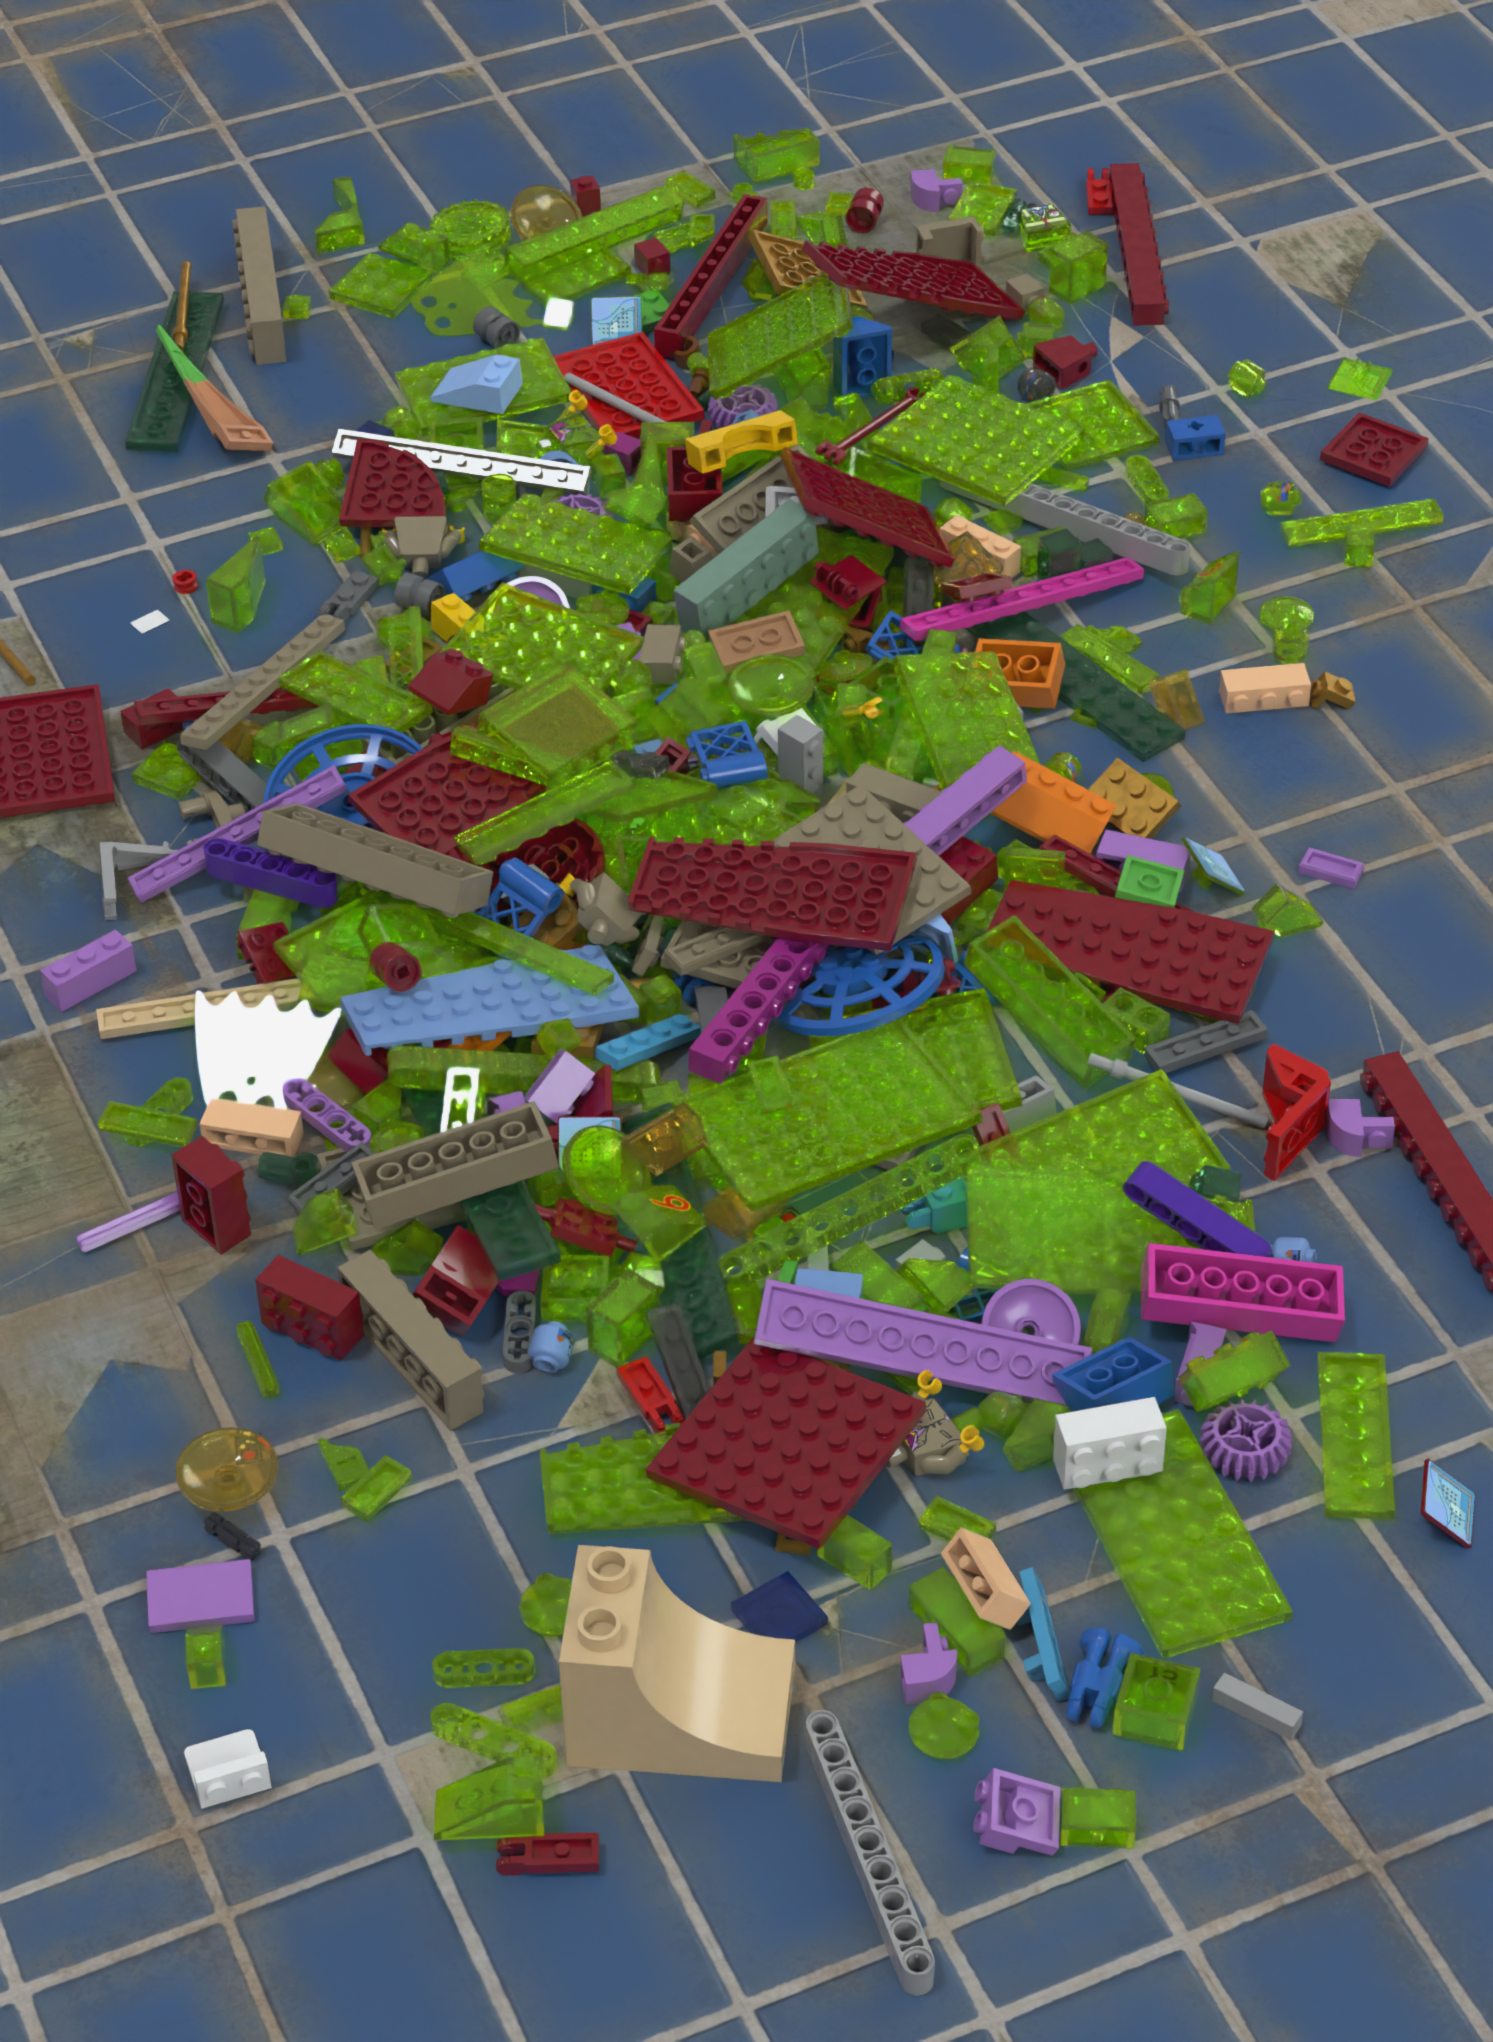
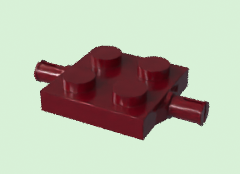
[530,1197,637,1258]

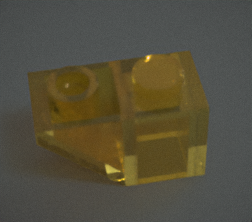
[219,718,276,763]

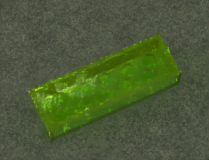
[964,915,1137,1089]

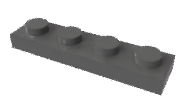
[1144,1010,1268,1075]

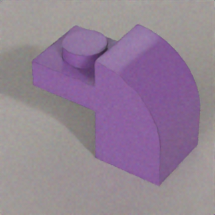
[910,169,963,212]
[1326,1099,1395,1157]
[900,1622,957,1706]

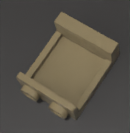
[916,216,984,268]

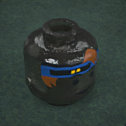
[1017,367,1056,405]

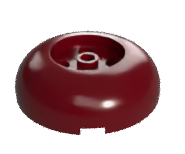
[511,817,607,917]

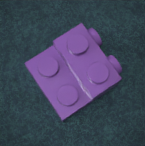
[973,1768,1060,1856]

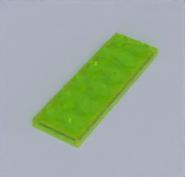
[278,650,433,733]
[453,760,635,865]
[1317,1352,1395,1519]

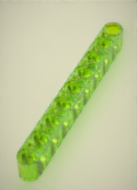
[387,1046,663,1103]
[718,1134,981,1290]

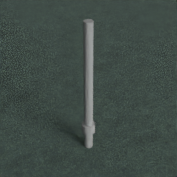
[1087,1053,1268,1129]

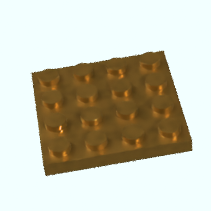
[748,229,868,314]

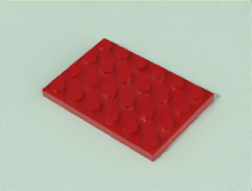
[549,332,705,438]

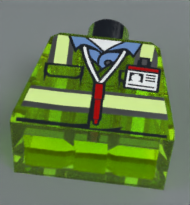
[1019,203,1071,253]

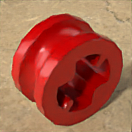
[172,570,198,594]

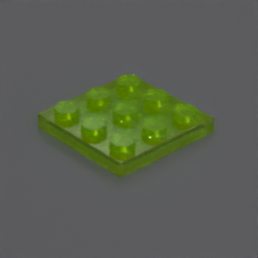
[329,253,433,319]

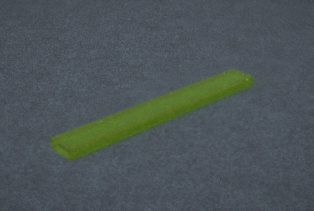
[404,900,614,995]

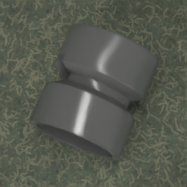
[473,306,521,352]
[394,573,446,617]

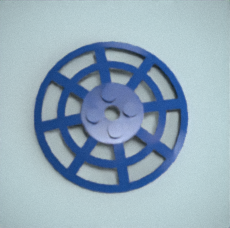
[264,724,423,831]
[772,932,945,1036]

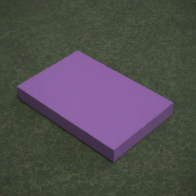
[146,1559,255,1633]

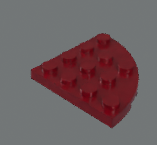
[339,439,446,527]

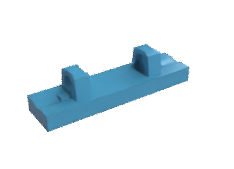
[1016,1567,1070,1703]

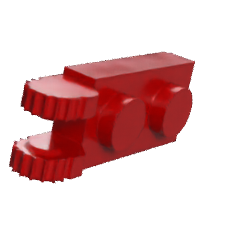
[1086,168,1113,215]
[616,1356,684,1438]

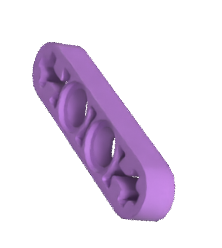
[282,1077,373,1153]

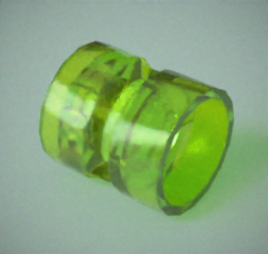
[481,473,518,524]

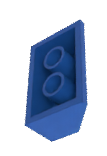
[833,316,892,402]
[425,538,525,602]
[1052,1336,1175,1412]

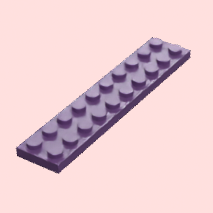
[754,1279,1092,1411]

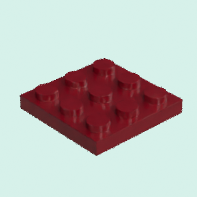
[1320,412,1429,487]

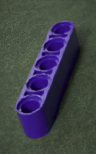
[203,838,338,908]
[1122,1161,1272,1257]

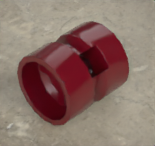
[845,187,884,234]
[369,942,422,992]

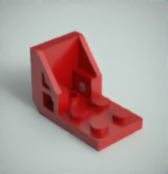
[1262,1043,1331,1181]

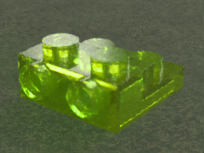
[541,1255,610,1326]

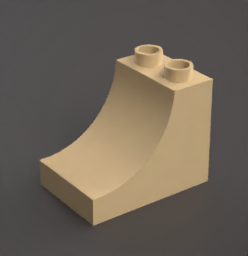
[559,1545,795,1782]

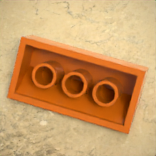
[990,751,1117,854]

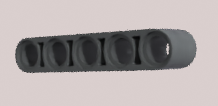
[177,739,279,813]

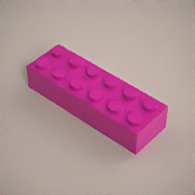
[1141,1243,1345,1342]

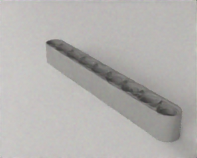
[806,1710,935,1996]

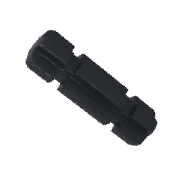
[203,1512,262,1560]

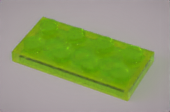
[521,244,631,310]

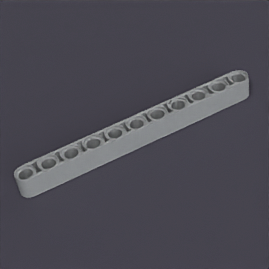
[940,455,1190,575]

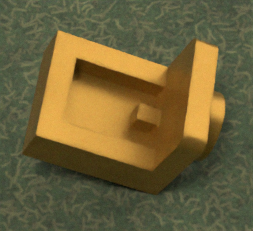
[1310,671,1356,709]

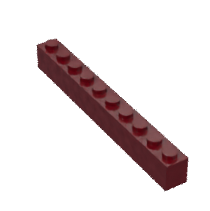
[1109,163,1169,326]
[654,194,768,358]
[1360,1051,1493,1292]

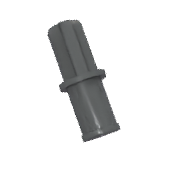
[1159,385,1180,422]

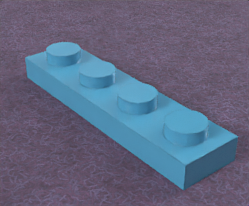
[594,1014,701,1071]

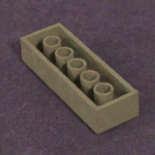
[351,1101,559,1230]
[337,1250,485,1431]

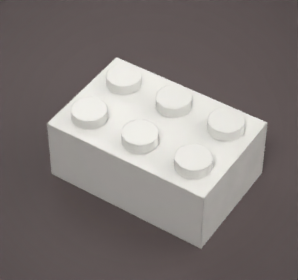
[1053,1397,1166,1490]

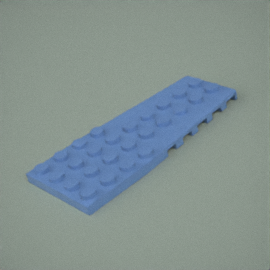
[341,945,639,1056]

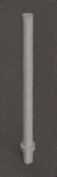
[564,372,694,443]

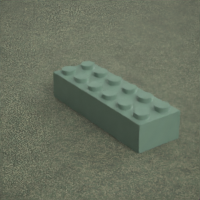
[673,499,819,645]

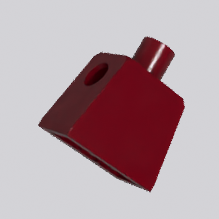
[1033,335,1098,390]

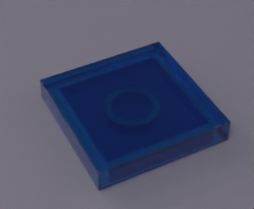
[731,1571,828,1642]

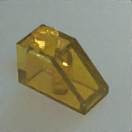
[1148,669,1205,731]

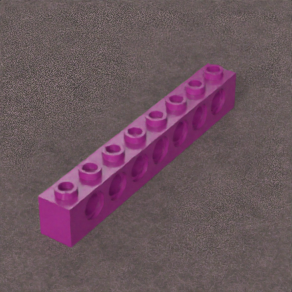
[688,937,832,1084]

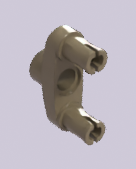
[178,790,245,842]

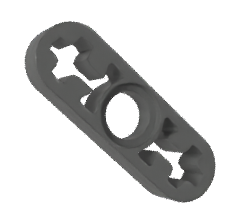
[503,1291,537,1373]

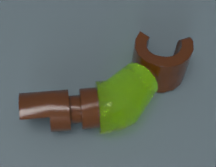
[674,335,716,398]

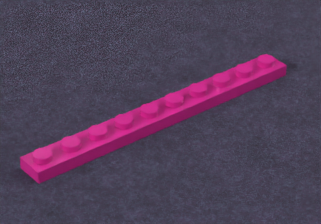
[900,558,1144,641]

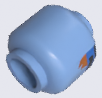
[1269,1237,1317,1263]
[528,1321,574,1373]

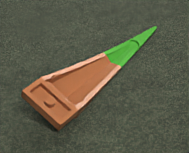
[156,324,274,451]

